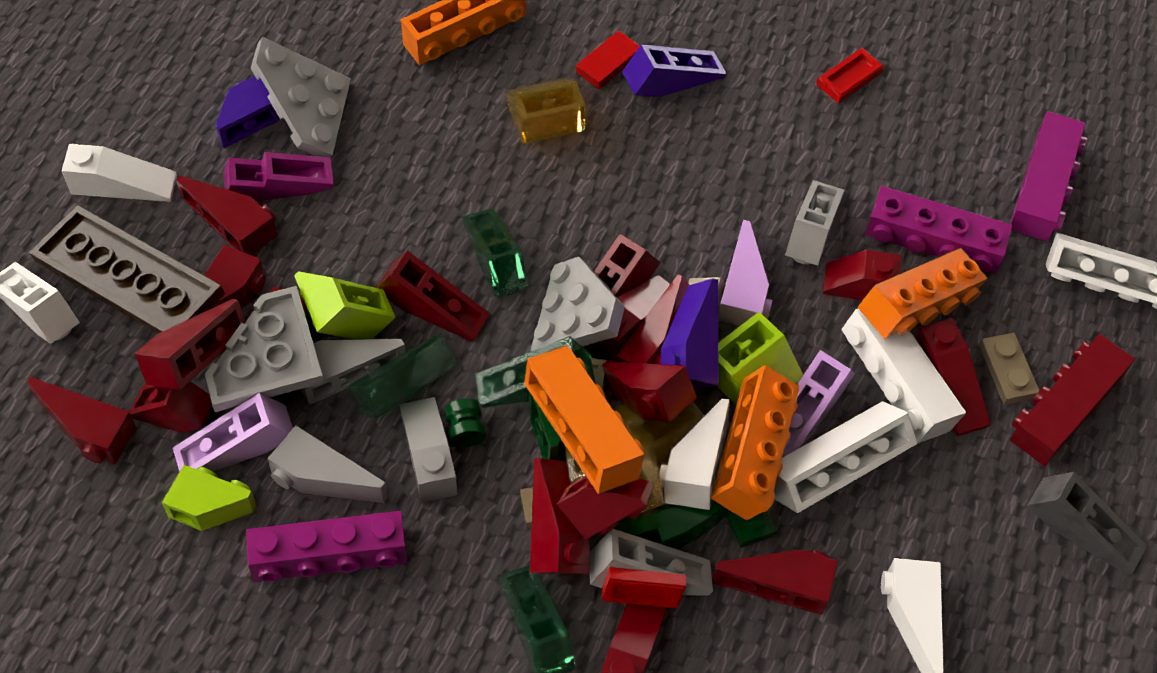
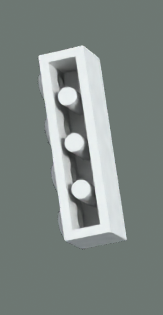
[1045,233,1157,309]
[842,308,966,443]
[774,401,917,513]

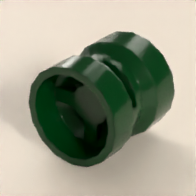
[445,398,486,448]

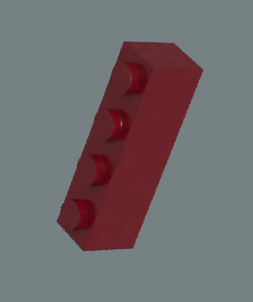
[1010,333,1135,467]

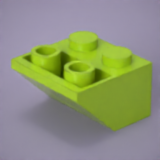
[294,271,396,340]
[717,312,803,404]

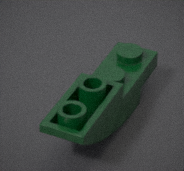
[616,500,728,549]

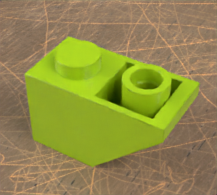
[162,464,257,531]

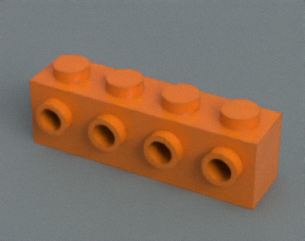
[401,0,527,65]
[858,248,988,339]
[524,345,645,494]
[710,365,800,520]

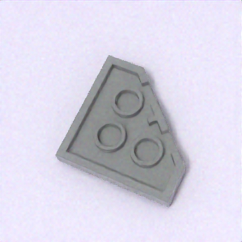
[251,37,351,157]
[530,257,625,355]
[205,286,324,412]

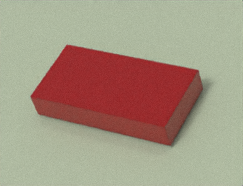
[576,30,640,89]
[816,48,885,104]
[601,567,686,608]

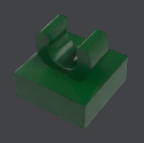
[726,510,776,548]

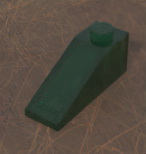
[462,208,528,297]
[348,333,458,419]
[475,336,596,408]
[497,565,576,673]

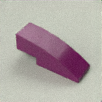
[223,152,334,201]

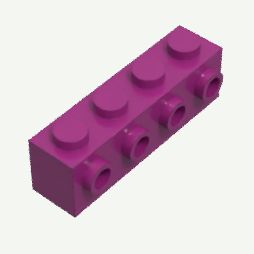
[1010,111,1087,242]
[865,186,1012,274]
[246,511,407,582]

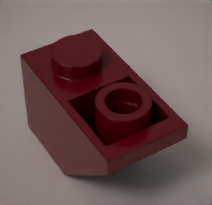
[557,475,654,540]

